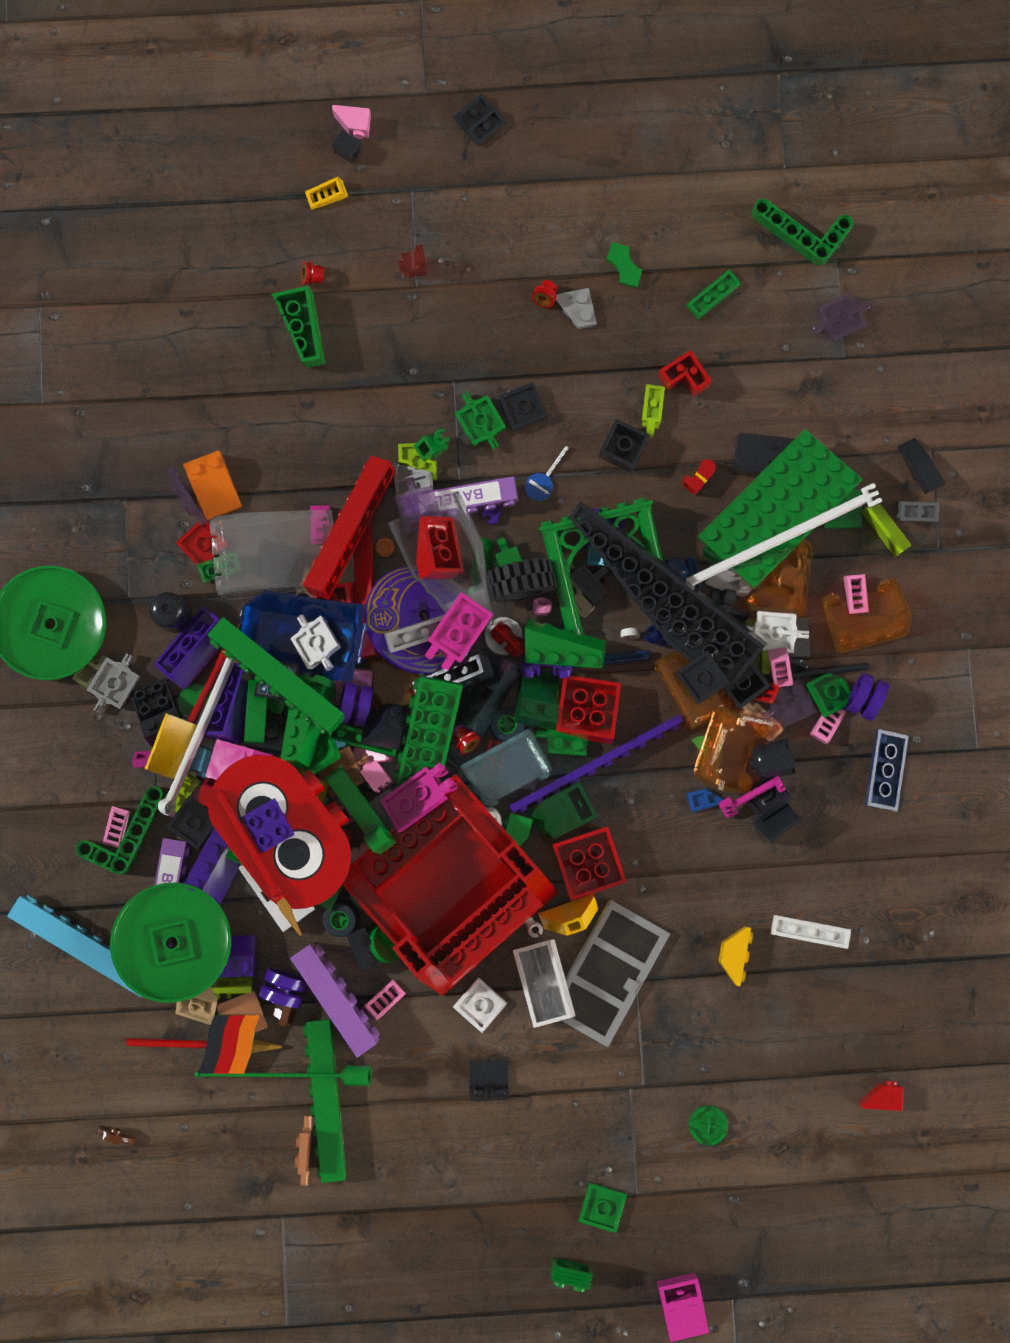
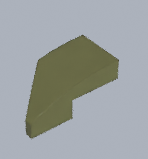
[72,656,106,689]

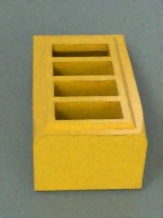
[305,177,348,210]

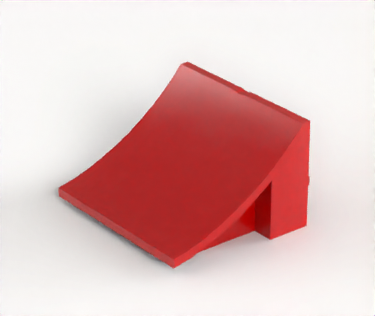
[343,773,559,996]

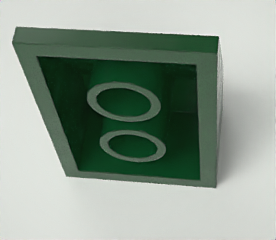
[514,671,559,730]

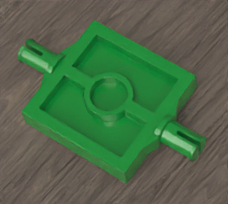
[455,391,506,450]
[535,724,592,757]

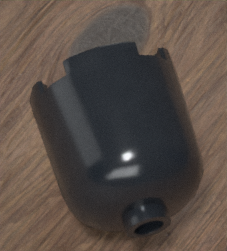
[149,592,192,632]
[748,737,796,779]

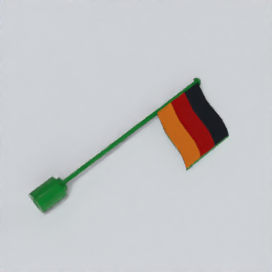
[195,1014,372,1086]

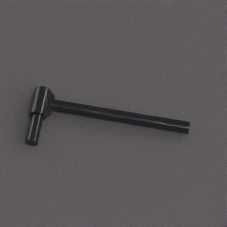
[770,662,869,683]

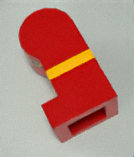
[681,459,716,496]

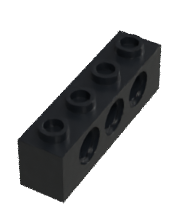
[412,654,494,692]

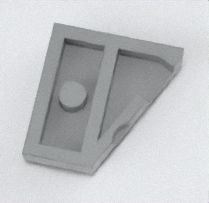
[555,288,597,329]
[392,463,434,499]
[704,570,753,599]

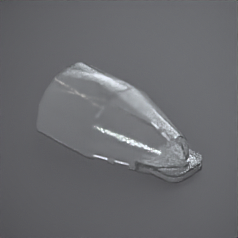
[388,491,495,631]

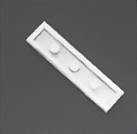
[770,915,851,949]

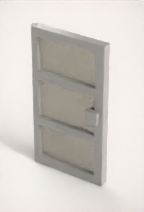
[561,899,670,1047]

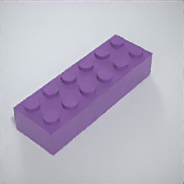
[290,942,380,1057]

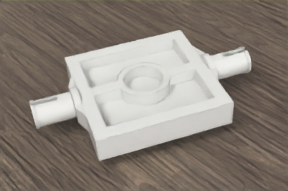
[746,611,809,653]
[290,615,341,671]

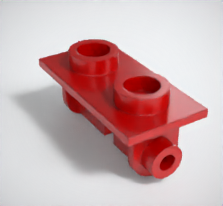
[489,621,525,658]

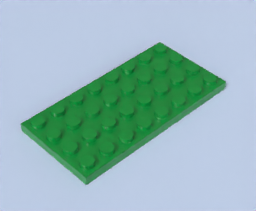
[698,429,862,589]

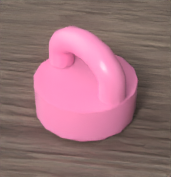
[533,597,552,616]

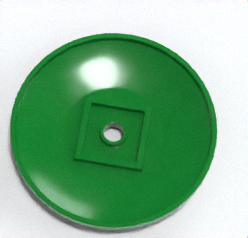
[0,566,107,680]
[110,883,231,1003]

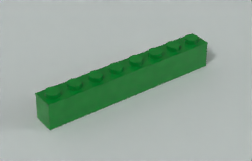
[207,617,345,736]
[303,1018,347,1183]

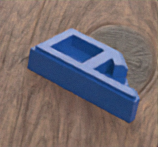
[686,789,724,812]

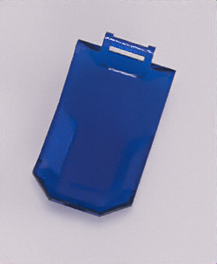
[239,590,368,682]

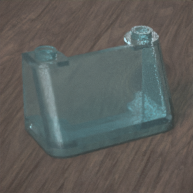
[460,729,553,808]

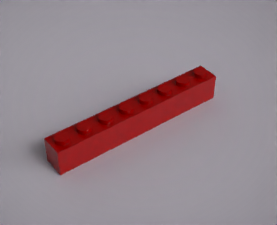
[303,456,396,600]

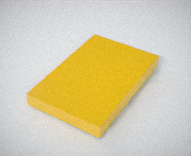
[145,714,197,779]

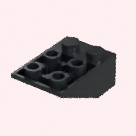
[130,678,183,748]

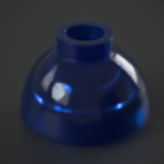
[643,624,667,647]

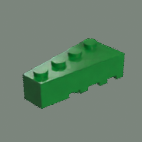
[272,286,326,368]
[525,618,605,668]
[281,685,337,768]

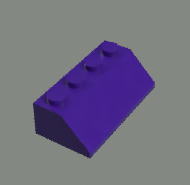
[154,606,220,690]
[203,663,255,743]
[184,828,241,905]
[176,935,257,977]

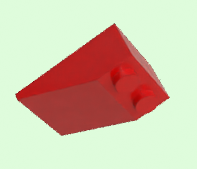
[416,516,464,580]

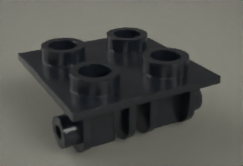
[469,1060,509,1101]

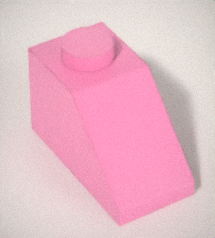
[332,105,371,139]
[360,760,396,795]

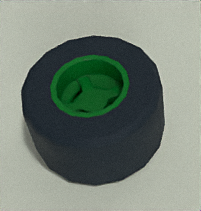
[490,707,524,742]
[323,899,360,937]

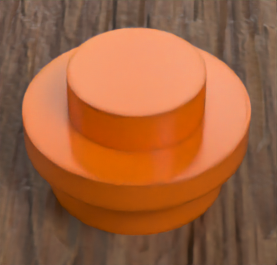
[376,538,395,557]

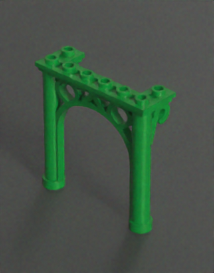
[537,497,663,635]

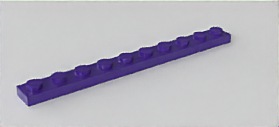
[509,714,683,814]

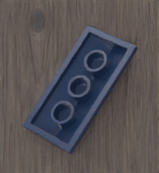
[865,729,909,812]

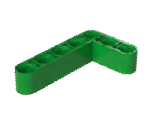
[752,199,853,266]
[325,766,396,855]
[75,786,166,874]

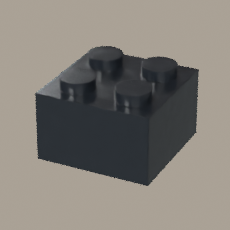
[598,419,650,473]

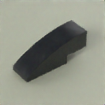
[897,438,946,495]

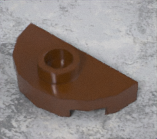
[96,1125,136,1146]

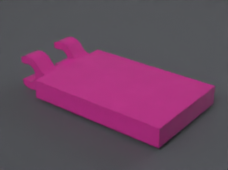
[425,592,493,671]
[380,763,458,833]

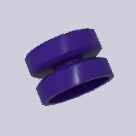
[845,672,890,722]
[338,681,373,728]
[259,968,307,1008]

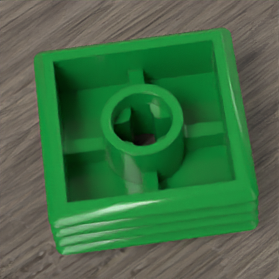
[550,1257,593,1292]

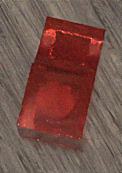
[399,244,427,278]

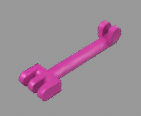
[719,776,785,818]

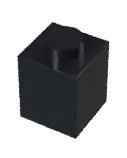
[332,130,363,164]

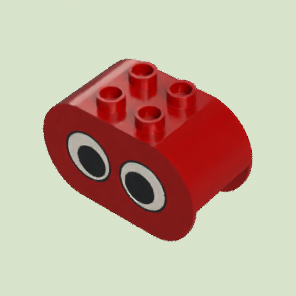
[208,755,351,909]

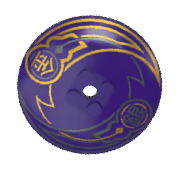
[364,566,473,675]

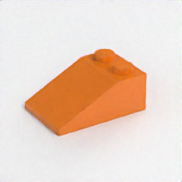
[183,450,242,521]

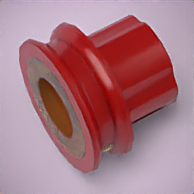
[301,260,324,286]
[531,280,557,308]
[452,726,481,755]

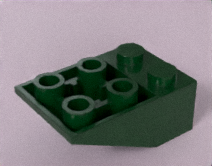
[528,782,598,844]

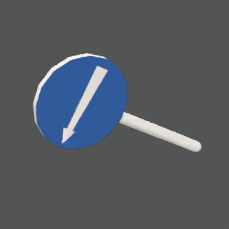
[525,446,568,501]

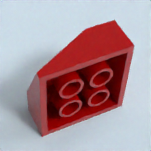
[556,676,621,744]
[552,826,627,901]

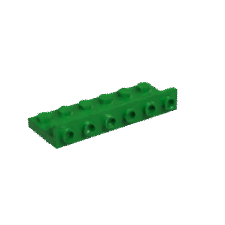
[393,673,463,788]

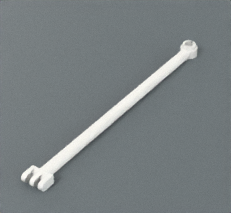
[686,483,882,585]
[158,604,261,815]

